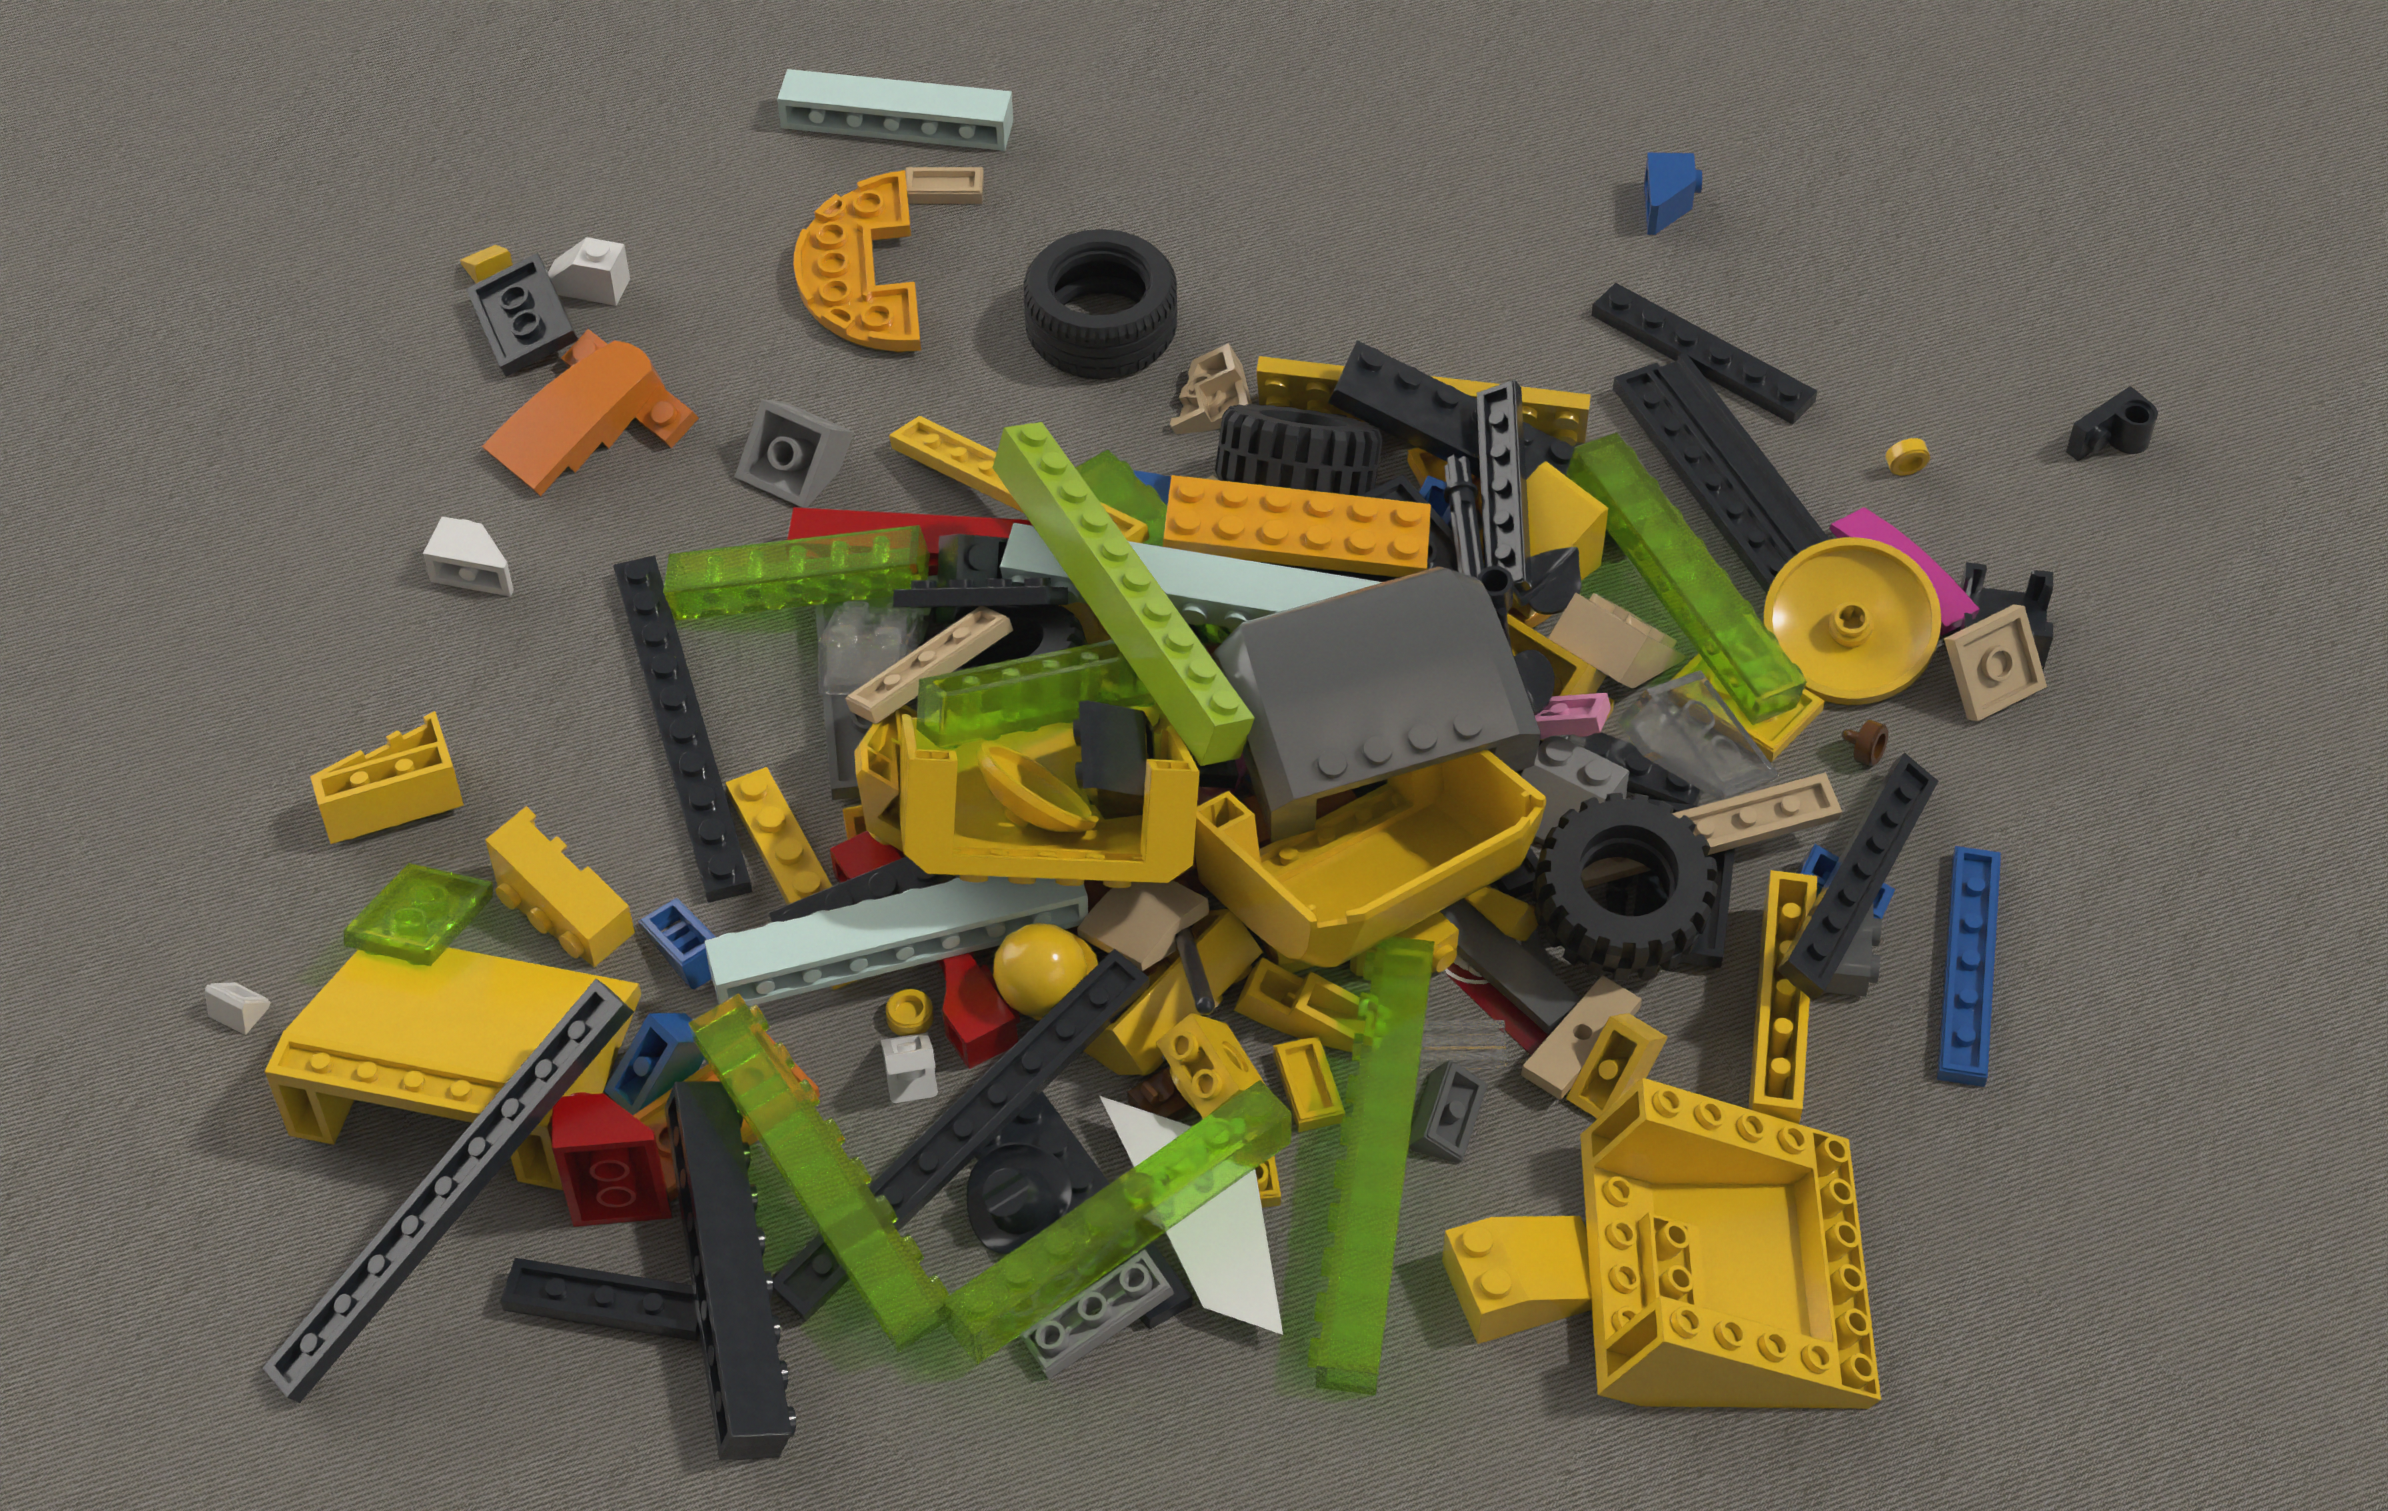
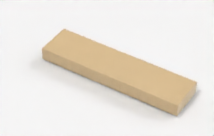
[845,606,1013,724]

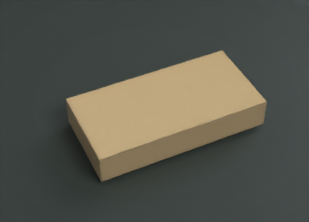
[906,167,984,204]

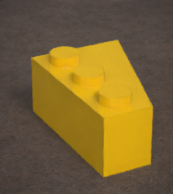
[310,711,464,844]
[485,806,635,967]

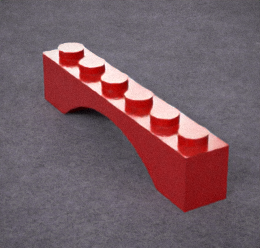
[830,831,1021,1069]

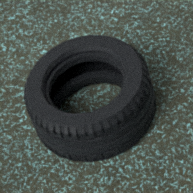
[1023,229,1177,379]

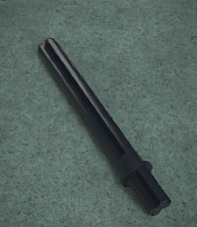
[1444,455,1484,578]

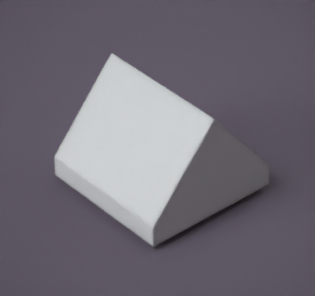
[205,982,271,1035]

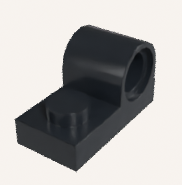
[2066,386,2158,461]

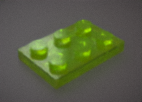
[343,863,493,966]

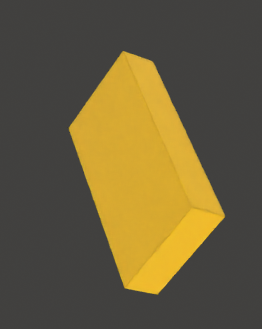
[1273,1036,1345,1132]

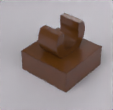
[1127,1068,1194,1121]

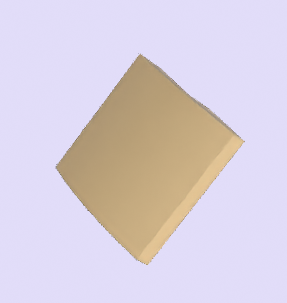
[1077,880,1209,971]

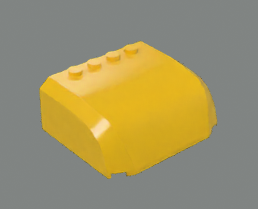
[899,712,1199,888]
[1194,749,1546,967]

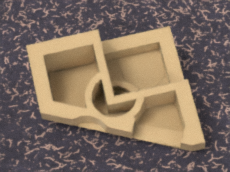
[1170,343,1252,434]

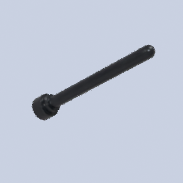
[1175,923,1215,1015]

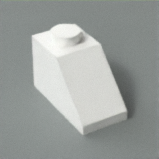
[548,237,630,306]
[423,517,514,597]

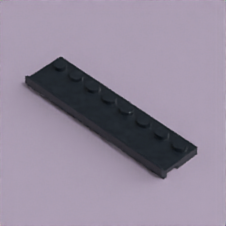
[1328,340,1658,553]
[1613,353,1830,594]

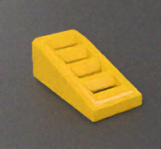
[1464,886,1538,942]

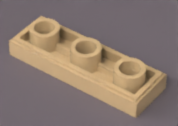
[1521,975,1642,1100]

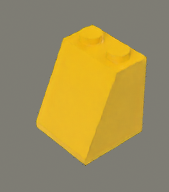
[1479,461,1608,619]

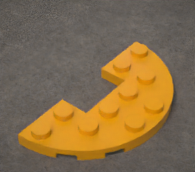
[793,170,921,352]

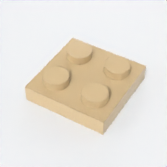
[1944,605,2047,721]

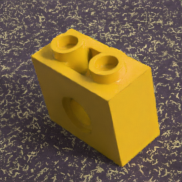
[1156,1013,1275,1128]

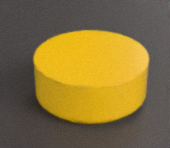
[1885,438,1930,476]
[886,989,934,1036]

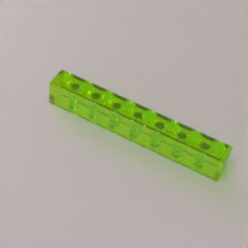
[1566,432,1807,725]
[688,993,951,1353]
[943,1080,1291,1365]

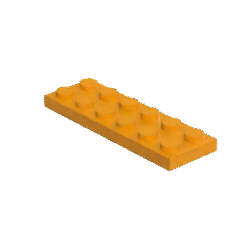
[1163,475,1431,577]

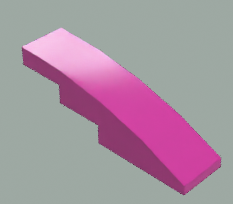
[1829,507,1980,636]

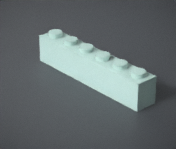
[777,69,1013,151]

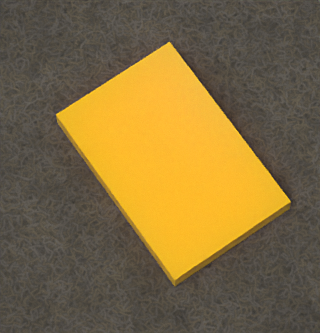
[1664,635,1825,762]

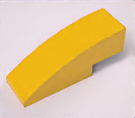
[1234,957,1393,1056]

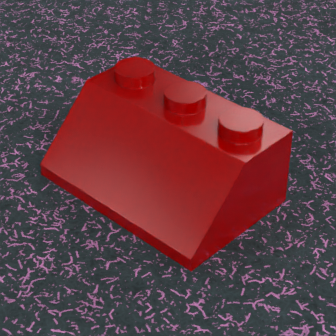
[552,1092,672,1227]

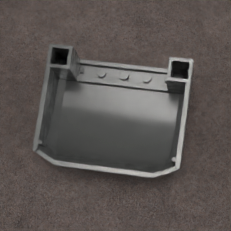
[1211,566,1541,842]

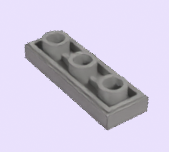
[1020,1250,1175,1379]

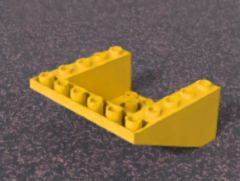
[265,933,641,1190]
[1580,1077,1881,1409]

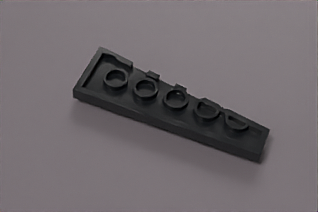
[975,1091,1192,1329]

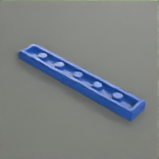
[1937,846,2001,1087]

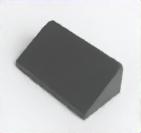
[1406,1060,1488,1164]

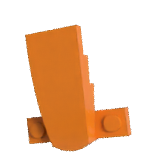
[482,329,699,497]

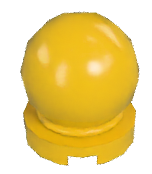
[993,923,1098,1021]

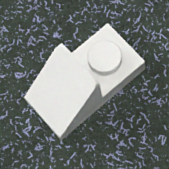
[881,1032,938,1103]

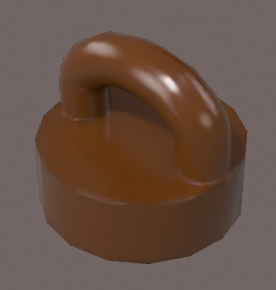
[1841,720,1889,766]

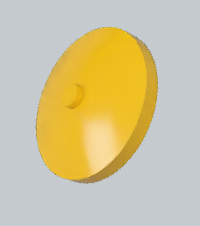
[1763,537,1941,705]

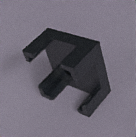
[1956,562,2053,671]

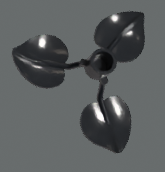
[1477,547,1581,715]

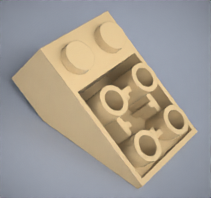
[1548,593,1685,689]

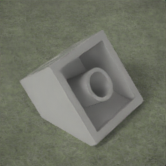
[734,399,854,508]
[1521,735,1629,845]

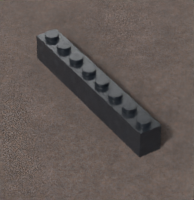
[664,1081,796,1460]

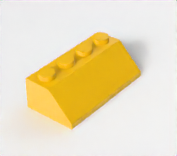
[1084,909,1263,1076]

